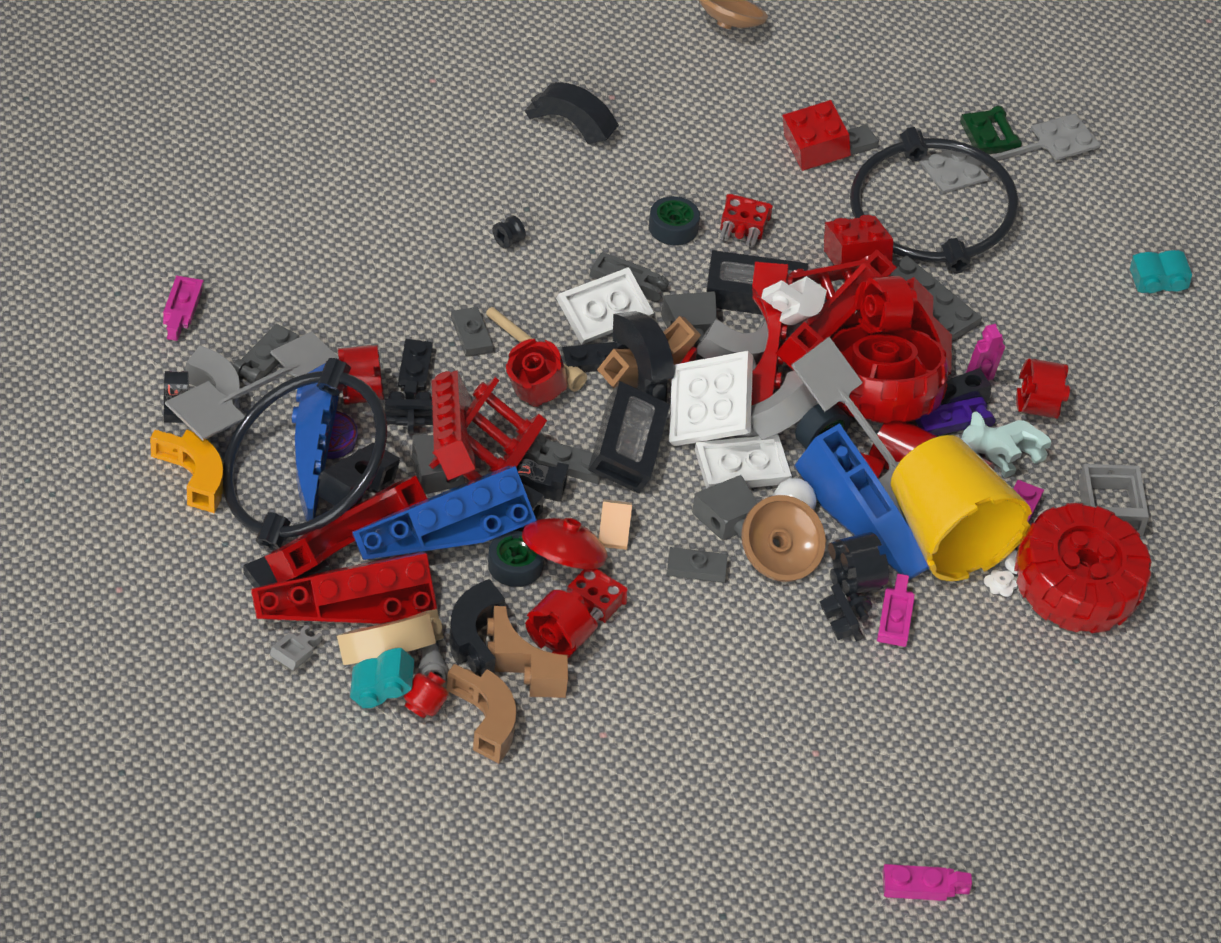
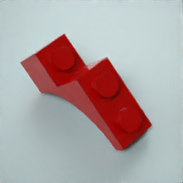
[906,277,952,375]

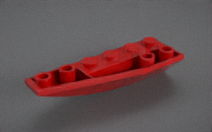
[250,552,437,624]

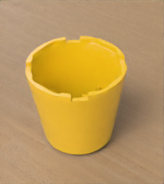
[891,435,1032,581]

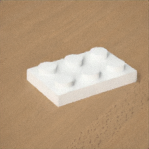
[556,267,654,345]
[695,434,792,489]

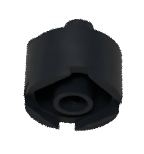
[828,532,889,597]

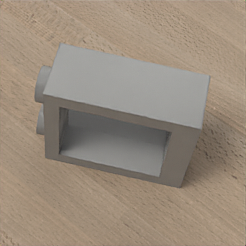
[1078,464,1149,536]

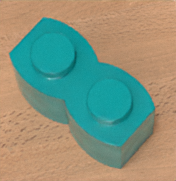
[1130,250,1192,293]
[350,648,414,708]

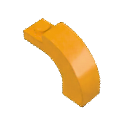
[150,429,223,513]

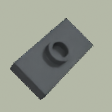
[847,125,879,155]
[451,307,493,356]
[666,547,728,583]

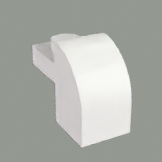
[761,276,827,325]

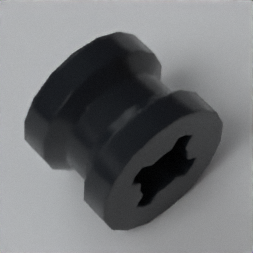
[492,215,526,249]

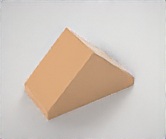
[599,499,632,550]

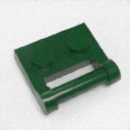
[960,106,1022,154]

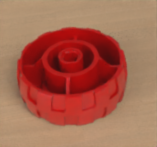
[831,325,948,423]
[1014,503,1152,633]

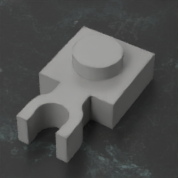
[270,625,322,671]

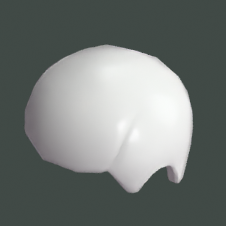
[773,478,816,510]

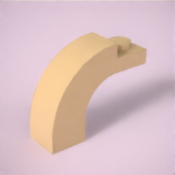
[337,609,444,665]

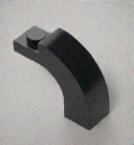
[525,82,619,144]
[613,311,674,403]
[449,579,505,677]

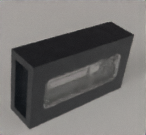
[706,250,809,315]
[588,381,670,493]

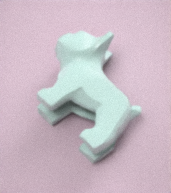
[961,412,1051,478]

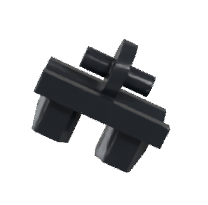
[385,391,433,434]
[819,583,872,642]

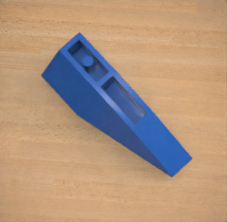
[794,423,929,581]
[352,466,537,560]

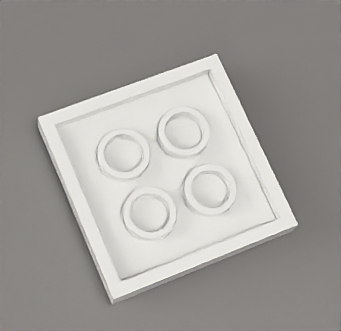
[669,351,753,446]

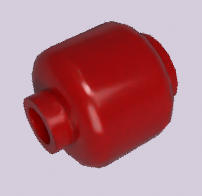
[403,671,449,719]

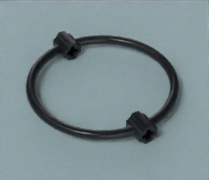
[850,127,1019,274]
[223,358,387,550]

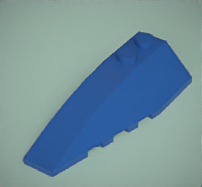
[292,363,339,522]

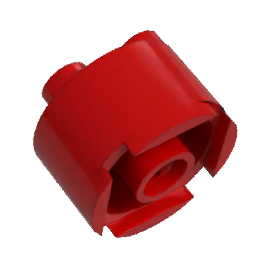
[855,276,917,333]
[506,339,568,407]
[338,345,384,405]
[1016,359,1070,419]
[525,589,598,658]

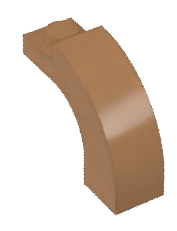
[447,664,516,764]

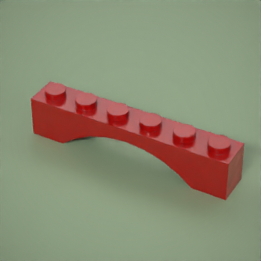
[775,249,897,370]
[751,262,793,406]
[431,370,475,480]
[265,476,428,582]

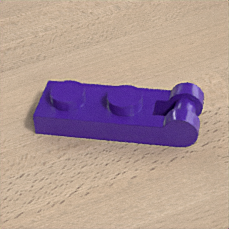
[915,397,996,436]

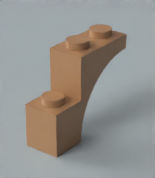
[597,316,701,388]
[487,606,568,698]

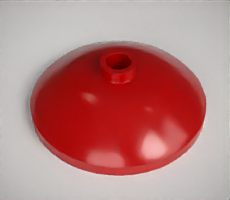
[522,518,608,569]

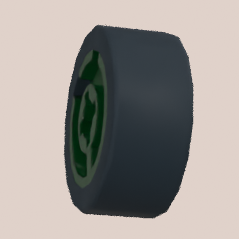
[648,196,700,246]
[795,403,850,449]
[488,531,544,587]

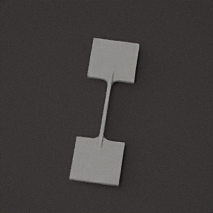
[919,113,1101,193]
[165,331,339,441]
[791,337,910,528]

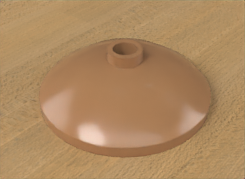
[698,0,768,29]
[742,495,826,582]

